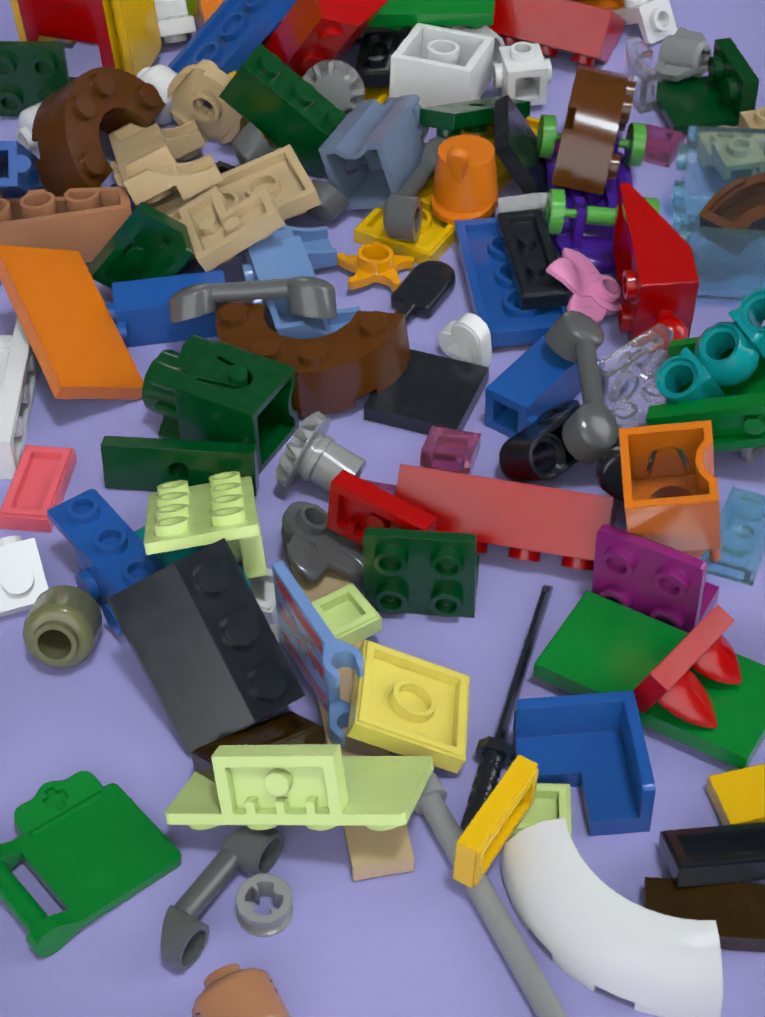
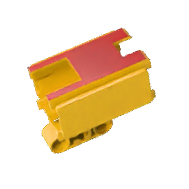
[10,0,161,76]

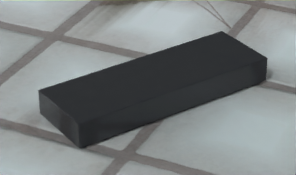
[355,31,403,88]
[496,209,569,311]

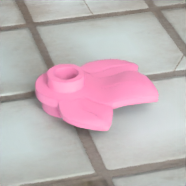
[546,248,623,323]

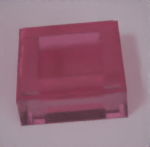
[643,124,685,168]
[420,426,481,474]

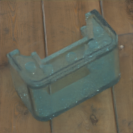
[672,126,765,301]

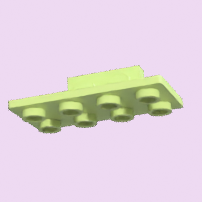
[144,471,268,579]
[165,744,434,831]

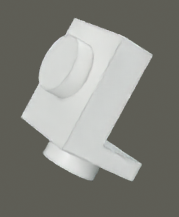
[154,0,196,44]
[614,0,677,45]
[0,535,49,617]

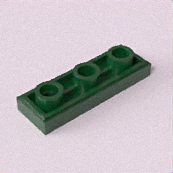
[419,96,531,137]
[100,436,259,496]

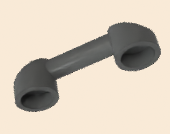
[160,825,284,972]

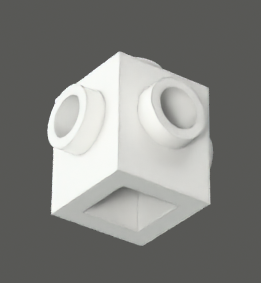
[492,42,552,106]

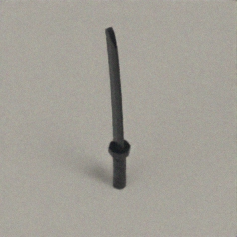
[461,585,553,831]

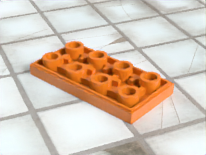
[0,245,143,400]

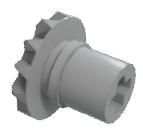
[302,60,365,114]
[276,411,367,492]

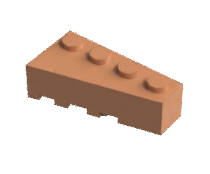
[0,187,132,263]

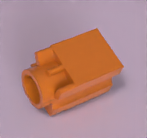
[619,420,721,562]

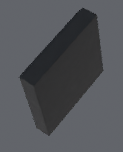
[494,95,548,194]
[364,349,489,442]

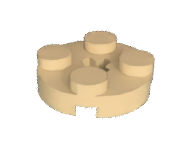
[167,59,247,144]

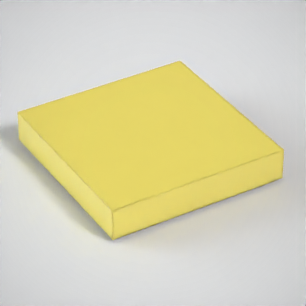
[347,639,470,774]

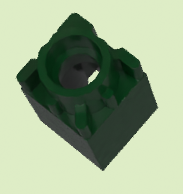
[142,335,299,474]

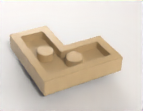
[178,186,286,272]

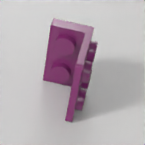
[591,524,720,633]

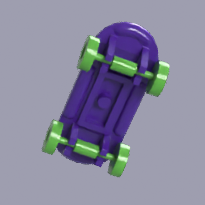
[537,114,660,274]

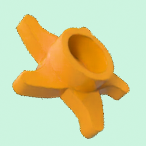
[337,241,415,292]

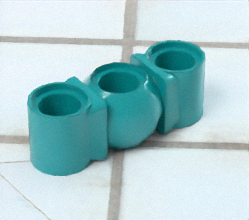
[655,288,765,403]

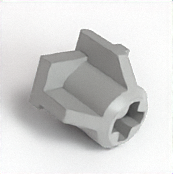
[652,27,712,83]

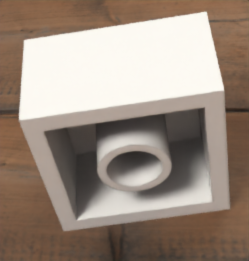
[389,23,495,108]

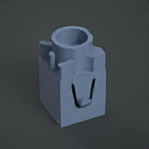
[318,94,430,211]

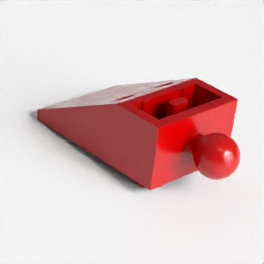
[611,182,700,355]

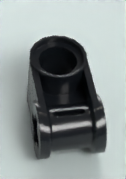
[499,400,581,482]

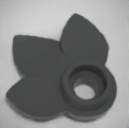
[281,501,364,584]

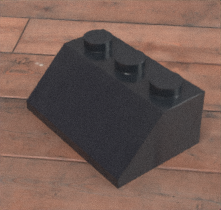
[107,538,305,756]

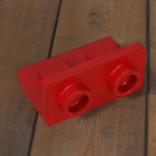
[327,470,439,546]

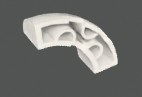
[500,817,723,1017]

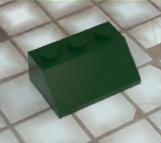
[219,43,347,178]

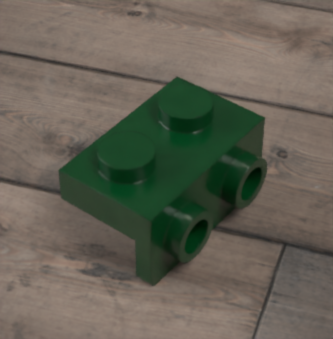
[88,202,194,289]

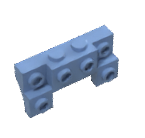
[241,225,361,339]

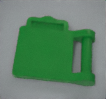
[0,771,182,958]

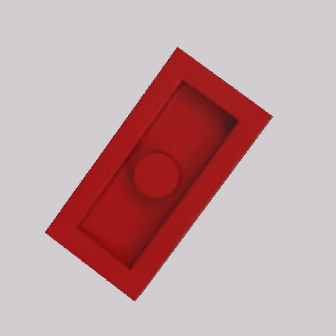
[634,604,742,729]

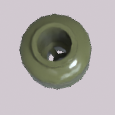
[23,585,103,668]

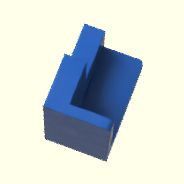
[512,690,656,836]

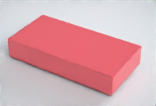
[0,445,77,533]

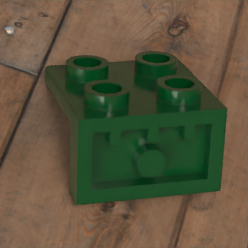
[649,38,759,134]
[0,41,77,117]
[363,527,480,618]

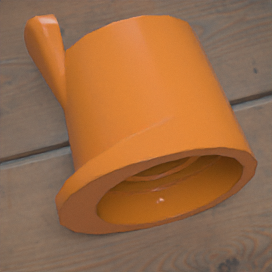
[430,134,499,225]

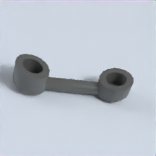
[231,121,349,222]
[383,136,450,242]
[168,276,337,324]
[545,310,619,464]

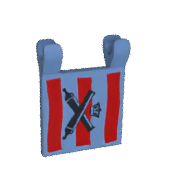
[271,560,364,748]

